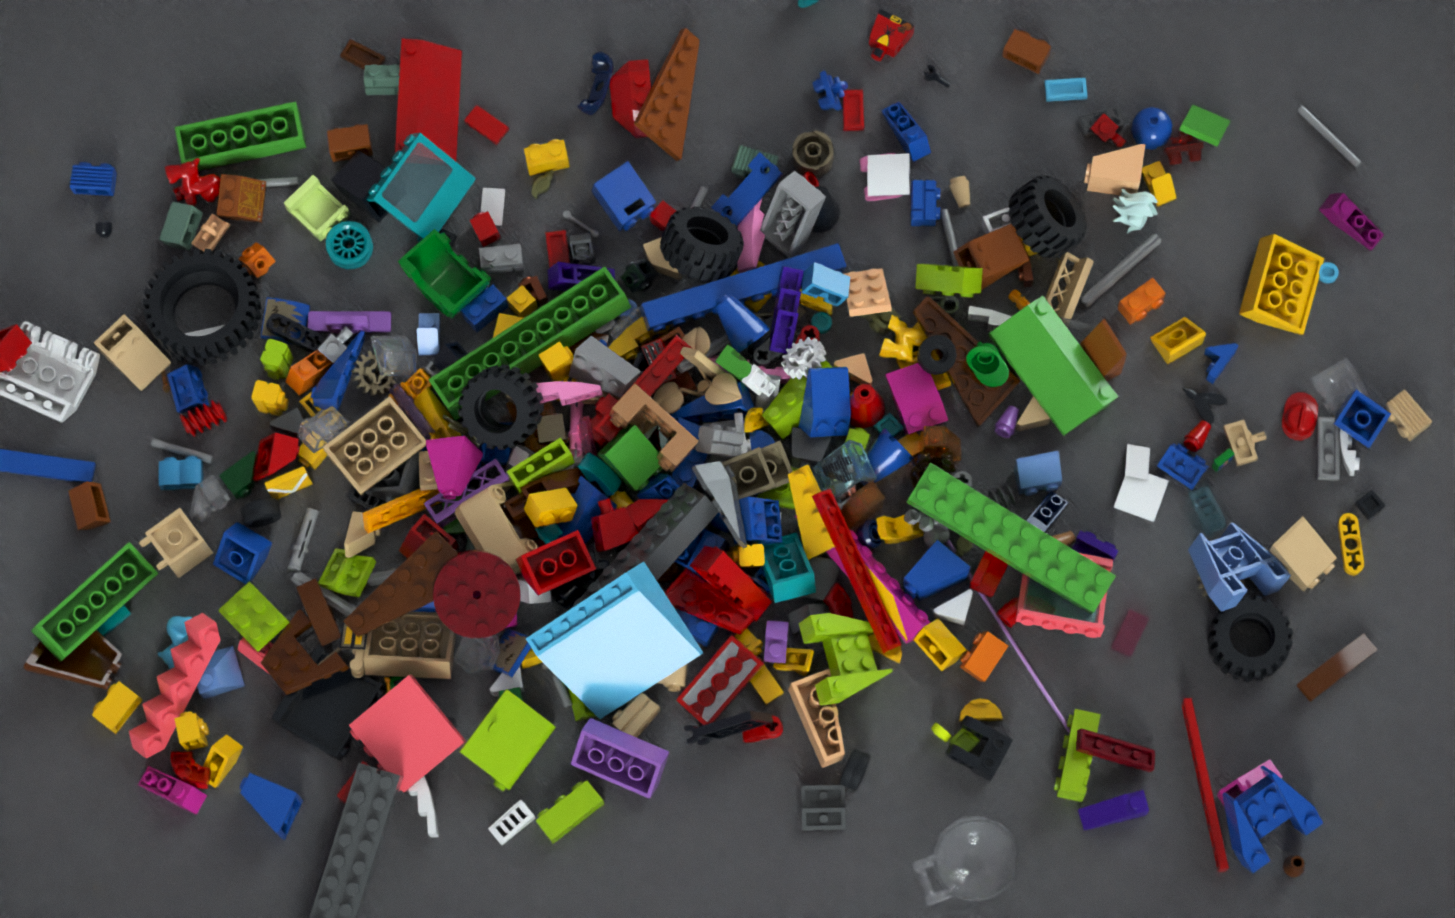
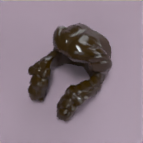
[910,452,956,488]

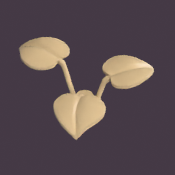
[653,327,742,414]

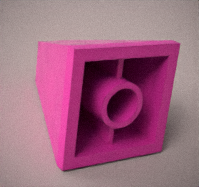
[426,436,483,500]

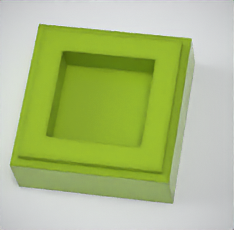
[949,728,980,752]

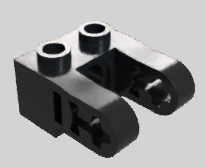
[945,715,1013,781]

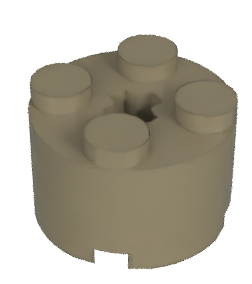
[792,131,834,179]

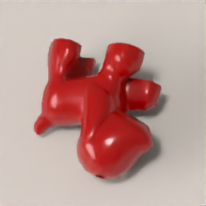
[165,158,221,206]

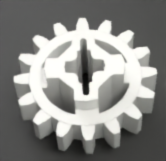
[781,337,827,380]

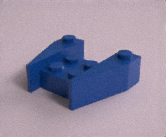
[1222,766,1323,873]

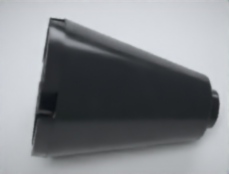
[812,186,840,233]

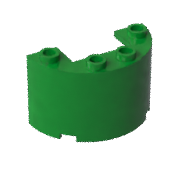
[398,229,491,319]

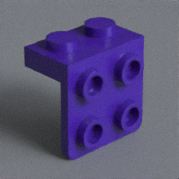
[1072,530,1119,562]

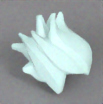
[1113,188,1158,234]

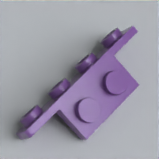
[308,311,392,333]

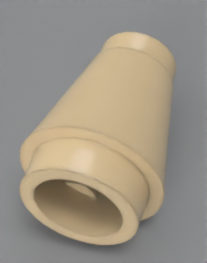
[949,176,971,208]

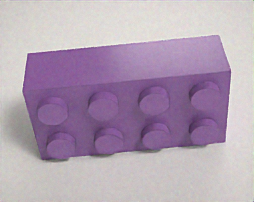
[571,718,669,799]

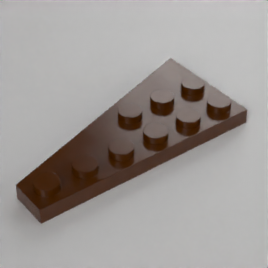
[913,296,1020,427]

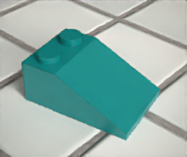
[762,533,816,603]

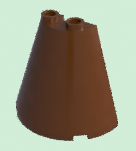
[23,630,122,690]

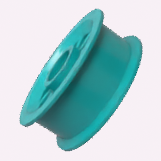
[326,221,373,270]

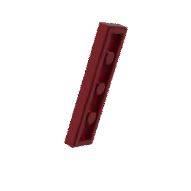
[1076,728,1155,772]

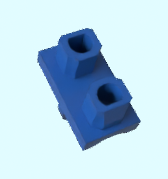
[812,71,848,111]

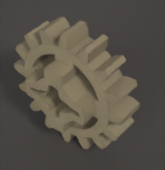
[351,350,398,396]

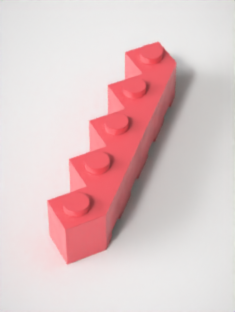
[129,613,220,759]

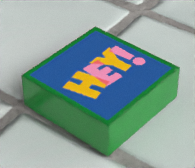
[1212,449,1235,473]

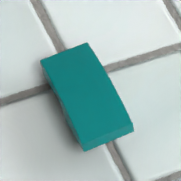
[578,453,622,497]

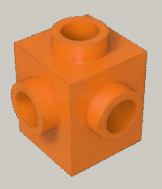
[238,242,276,278]

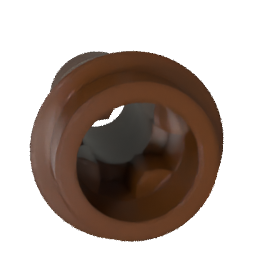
[1283,855,1305,877]

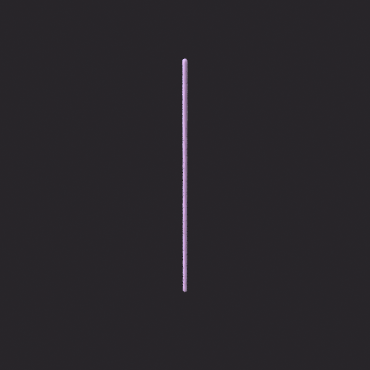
[947,540,1070,733]

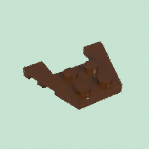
[261,609,349,695]

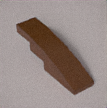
[1296,633,1378,702]

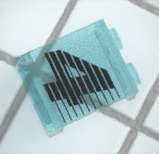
[812,440,877,503]

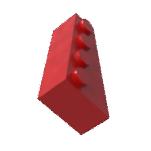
[689,546,772,622]

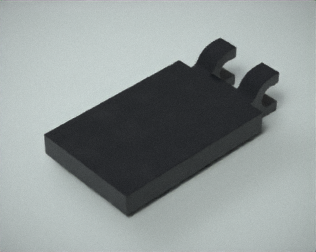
[684,711,773,746]

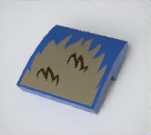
[260,297,310,345]
[484,629,531,677]

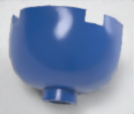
[1131,107,1173,150]

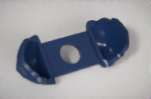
[577,51,614,116]

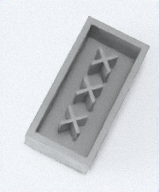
[760,170,826,258]

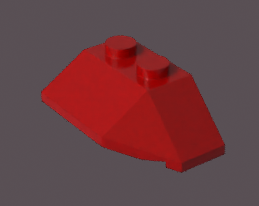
[610,59,651,138]

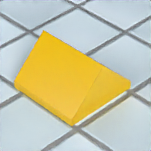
[1150,317,1206,365]

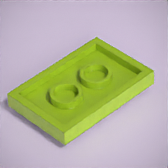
[218,581,290,652]

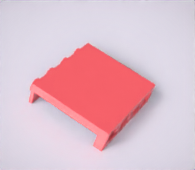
[349,675,467,793]

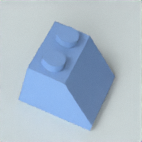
[1014,451,1062,496]

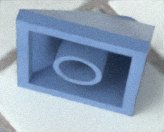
[197,646,245,699]

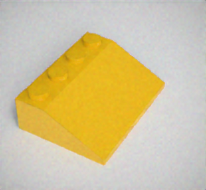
[1239,234,1324,335]

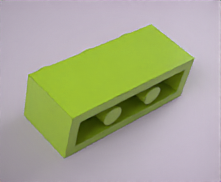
[506,437,575,494]
[535,780,604,844]

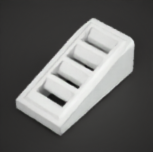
[488,800,535,846]

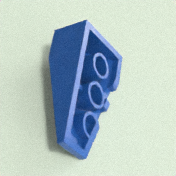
[311,331,365,414]
[670,381,754,424]

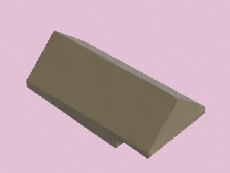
[711,441,793,501]

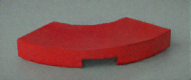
[823,583,854,619]
[170,752,211,789]

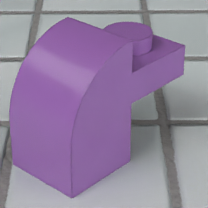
[764,620,789,663]

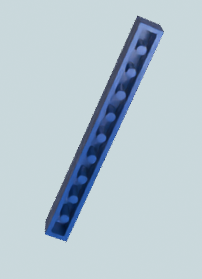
[640,243,847,332]

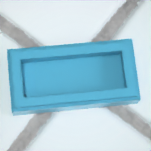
[1044,78,1088,102]

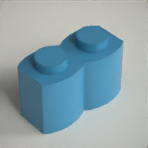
[159,456,203,490]

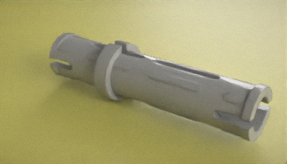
[287,508,319,572]

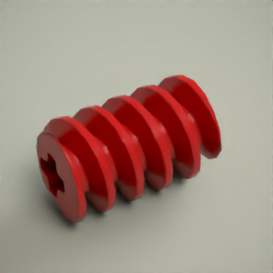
[179,399,227,437]

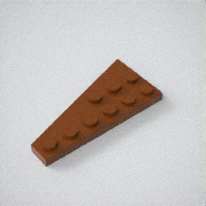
[633,28,700,161]

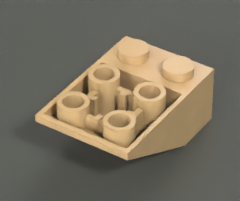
[94,314,172,392]

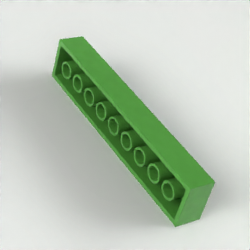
[428,267,631,420]
[907,463,1116,615]

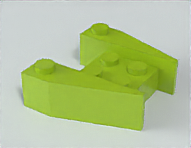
[798,613,893,706]

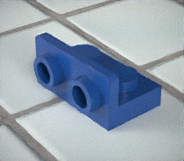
[167,364,209,413]
[1157,443,1209,490]

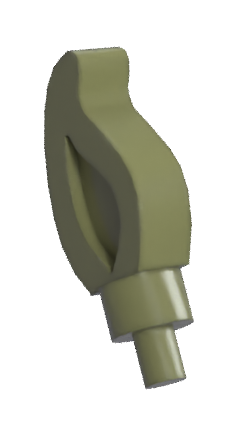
[532,170,554,199]
[955,536,973,557]

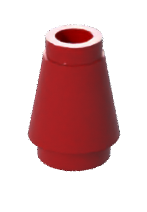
[1183,420,1211,452]

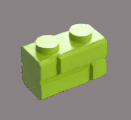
[260,339,294,380]

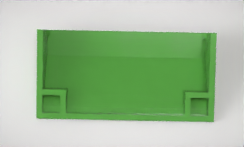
[988,296,1118,436]

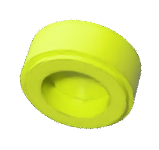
[931,722,952,742]

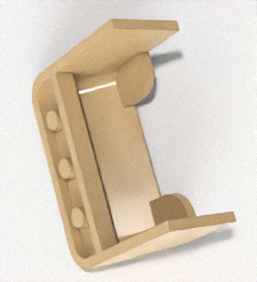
[455,481,538,574]

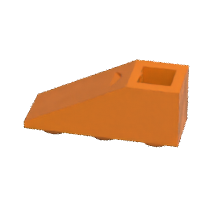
[285,349,339,396]

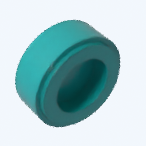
[811,312,832,334]

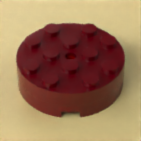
[433,550,520,638]

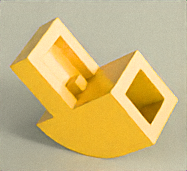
[876,515,924,544]

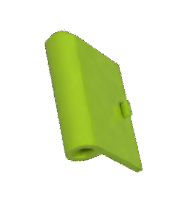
[459,689,556,791]

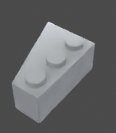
[568,336,641,398]

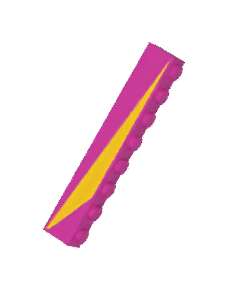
[795,515,931,644]

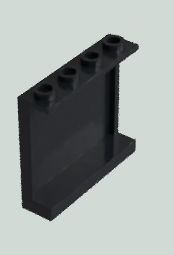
[271,645,386,761]

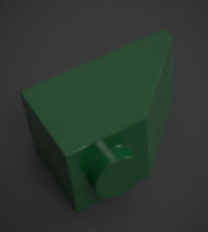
[219,450,257,500]

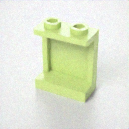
[284,175,350,242]

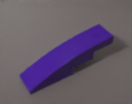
[769,266,804,354]

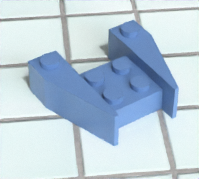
[1188,523,1291,612]

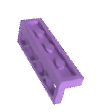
[424,459,510,528]

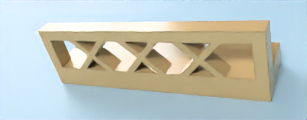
[1045,252,1094,328]

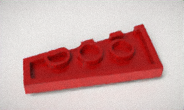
[664,568,754,635]

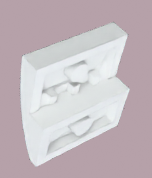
[867,153,910,196]
[1114,473,1169,522]

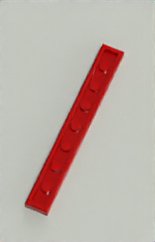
[812,489,902,653]
[1181,698,1229,873]

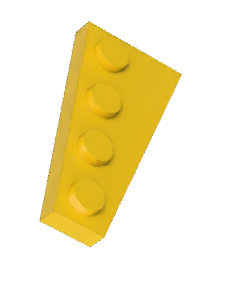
[788,465,835,560]

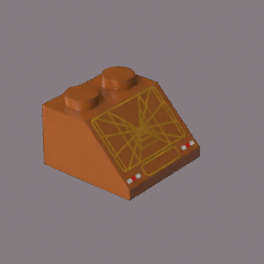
[217,174,266,223]

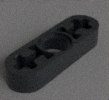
[266,313,324,353]

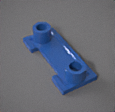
[711,152,783,226]

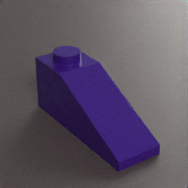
[548,262,615,291]
[1078,790,1149,831]

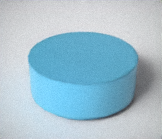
[1319,262,1339,284]

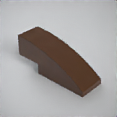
[296,578,341,646]

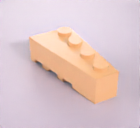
[788,669,845,768]

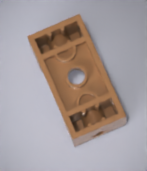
[609,384,699,472]

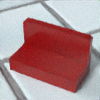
[969,551,1008,598]

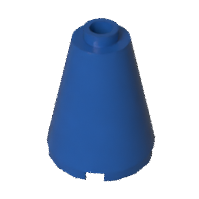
[715,294,770,353]
[856,428,914,486]

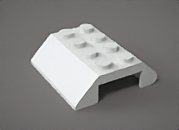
[0,321,100,423]

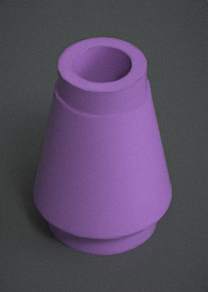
[995,406,1019,438]

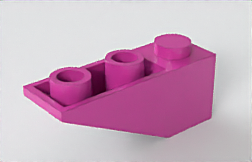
[1217,760,1283,806]
[138,766,207,815]

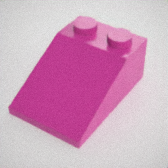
[885,363,948,434]

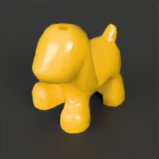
[879,315,927,364]

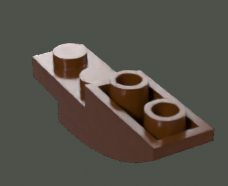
[504,468,589,522]

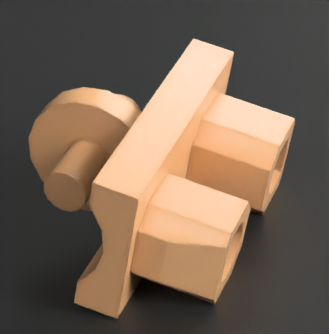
[191,214,230,252]

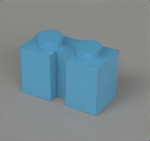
[801,262,850,307]

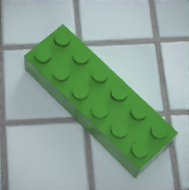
[175,102,307,171]
[31,542,158,662]

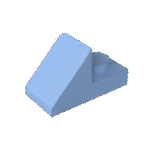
[417,313,440,356]

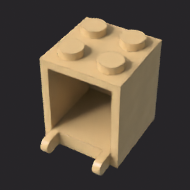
[139,508,213,578]

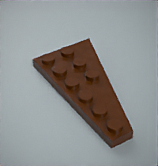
[343,531,458,637]

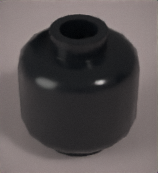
[553,578,585,609]

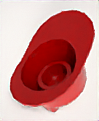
[1282,392,1318,441]

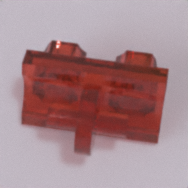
[1163,131,1204,165]

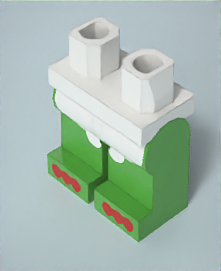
[715,344,776,397]

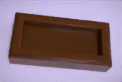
[340,39,386,70]

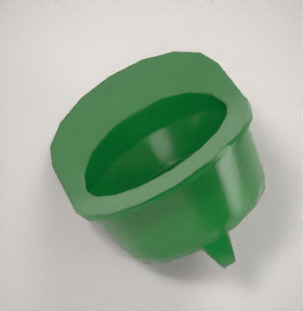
[966,341,1009,387]

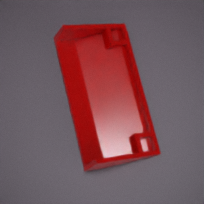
[395,38,462,166]

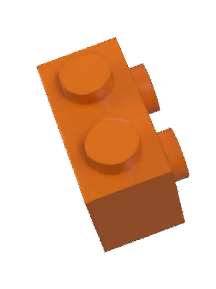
[1118,278,1166,325]
[960,631,1008,682]

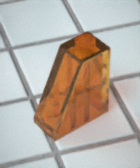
[919,426,961,461]
[841,481,885,530]

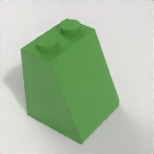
[597,424,663,491]

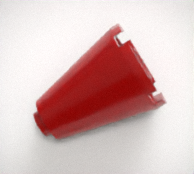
[850,384,885,429]

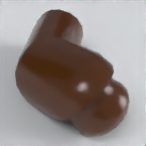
[657,562,683,583]

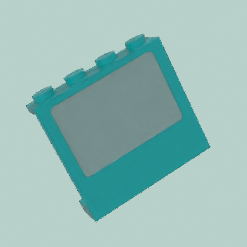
[366,133,476,242]

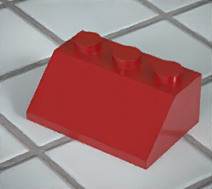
[515,530,596,596]

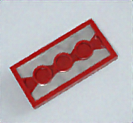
[676,635,765,725]

